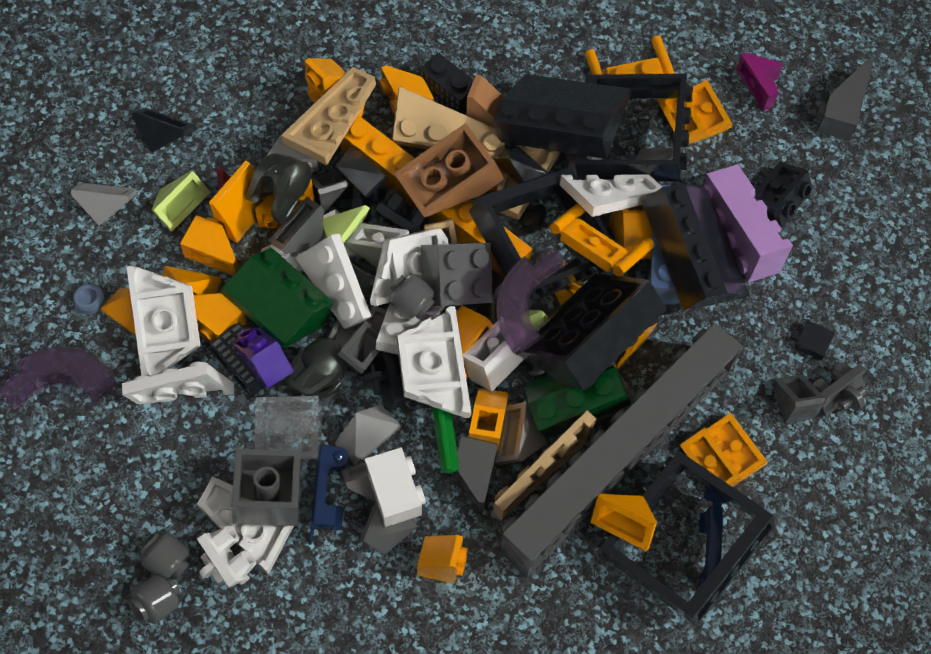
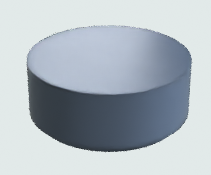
[73,284,105,315]

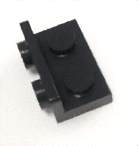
[754,161,813,227]

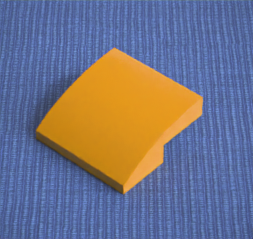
[657,80,732,143]
[209,160,269,243]
[680,412,768,487]

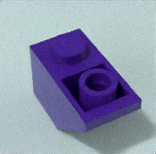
[232,327,294,388]

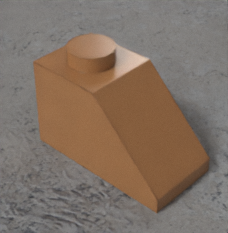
[466,74,504,128]

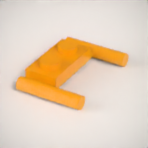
[584,36,675,75]
[550,203,654,276]

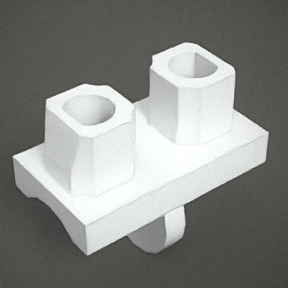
[197,526,256,587]

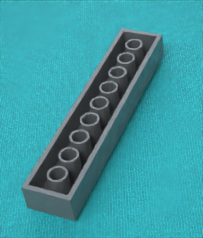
[500,323,744,578]

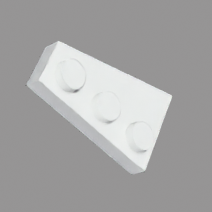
[560,175,662,217]
[295,234,372,329]
[122,362,234,404]
[197,476,294,575]

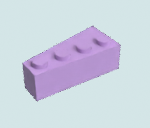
[701,164,793,283]

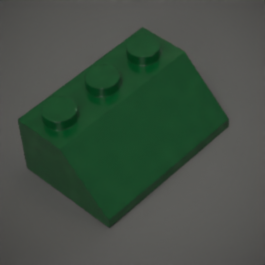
[221,248,334,349]
[525,364,631,439]

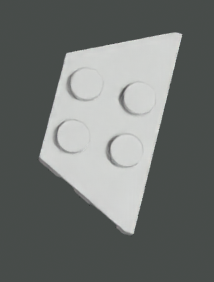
[370,228,449,306]
[126,266,200,376]
[397,306,471,418]

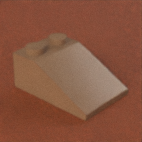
[394,123,504,217]

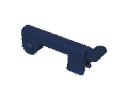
[308,445,349,545]
[698,489,730,588]

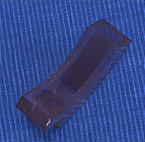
[497,249,568,355]
[0,347,118,410]

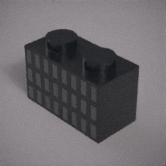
[419,52,474,115]
[210,322,266,398]

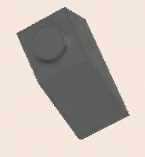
[454,436,498,512]

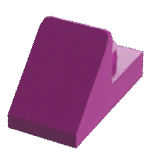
[736,53,783,111]

